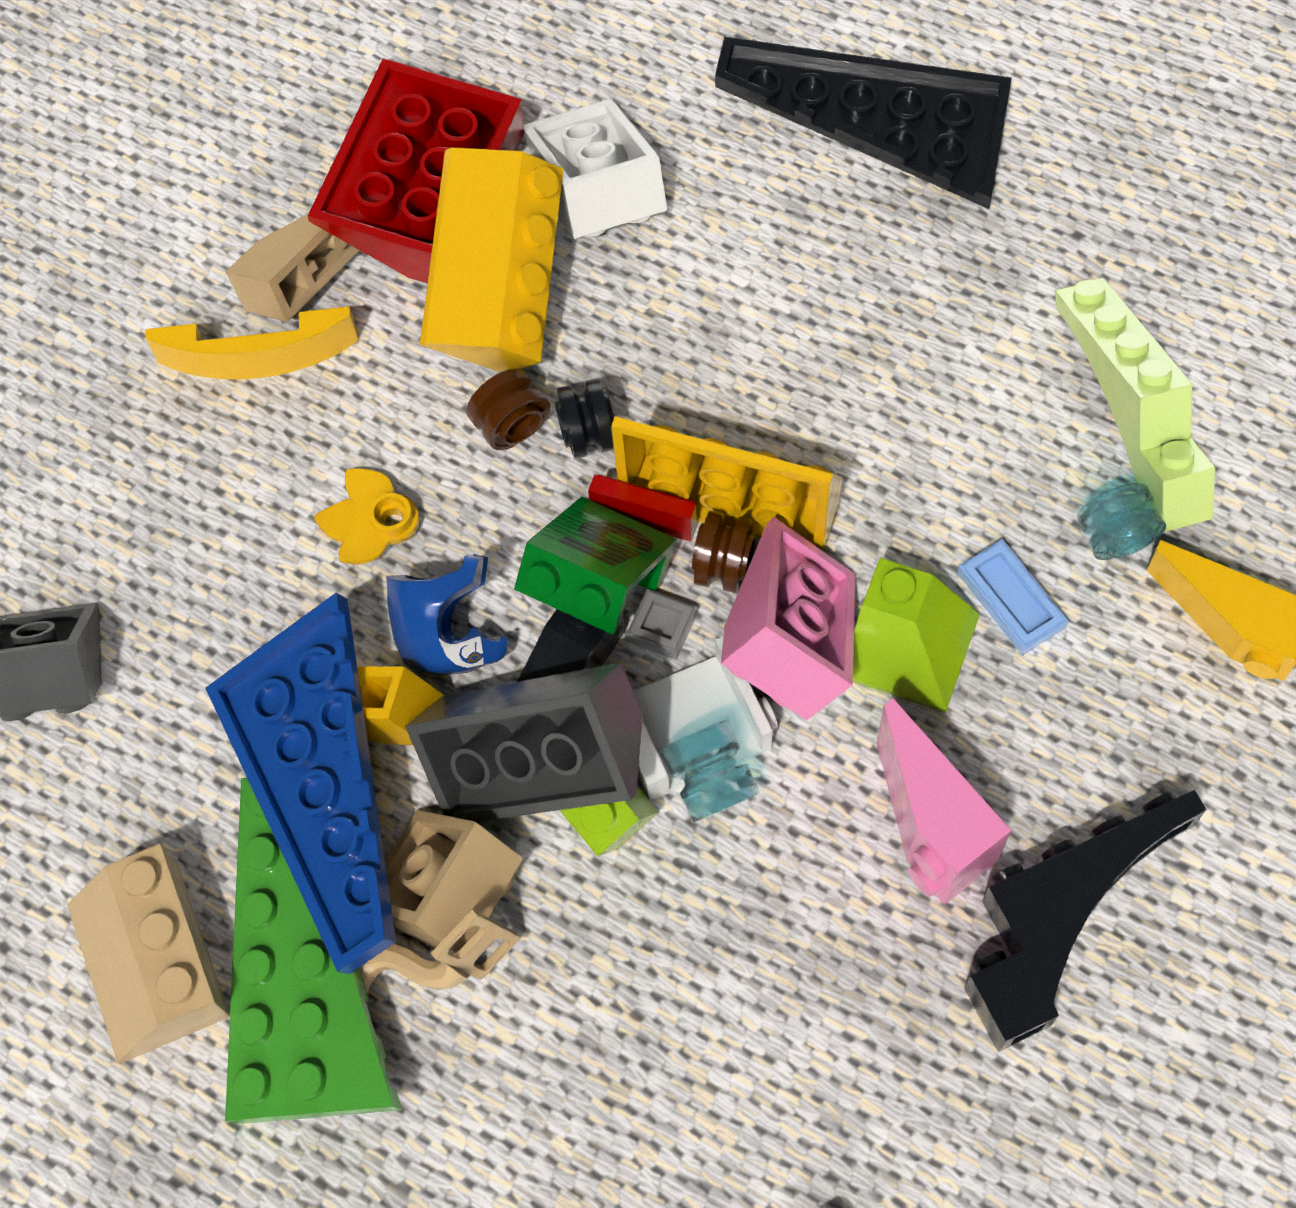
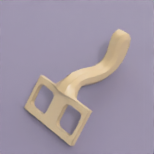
[359,909,521,993]

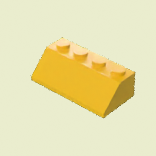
[420,148,564,372]

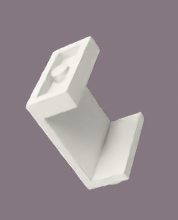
[633,636,778,801]

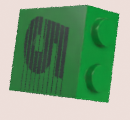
[514,497,677,635]

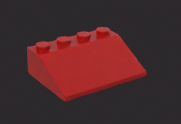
[308,58,524,284]

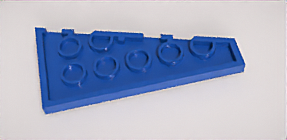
[205,592,396,974]

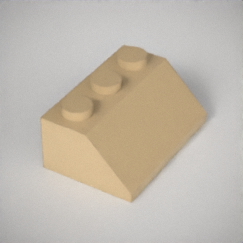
[67,844,230,1064]

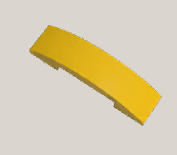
[145,306,359,379]

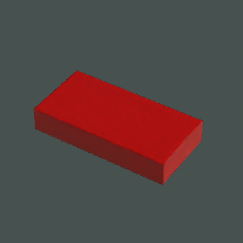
[588,474,697,542]

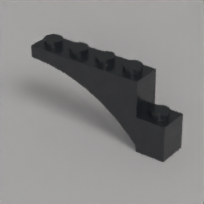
[964,790,1207,1052]

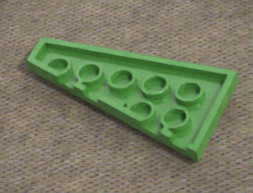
[225,778,402,1124]

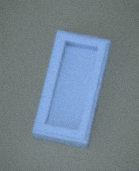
[957,539,1069,656]

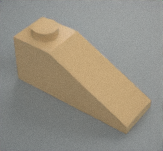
[225,214,360,322]

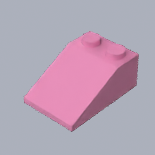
[721,517,856,720]
[876,698,1011,905]

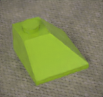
[853,557,980,713]

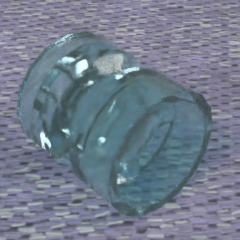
[660,720,760,823]

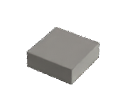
[626,589,698,660]

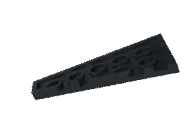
[715,36,1012,209]

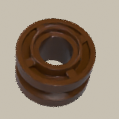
[466,368,550,450]
[692,510,756,593]

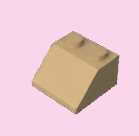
[385,810,523,953]

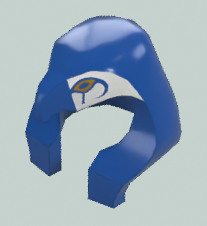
[386,554,508,674]

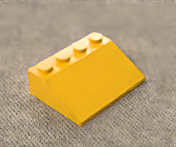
[611,416,843,552]

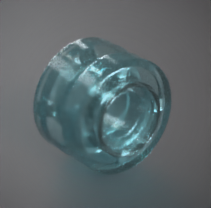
[1077,483,1166,560]

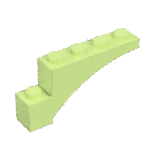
[1055,278,1215,533]

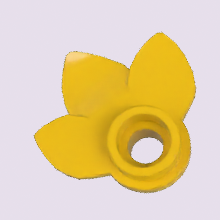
[314,468,420,565]

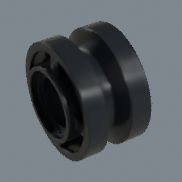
[555,378,614,460]

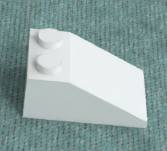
[523,99,668,239]

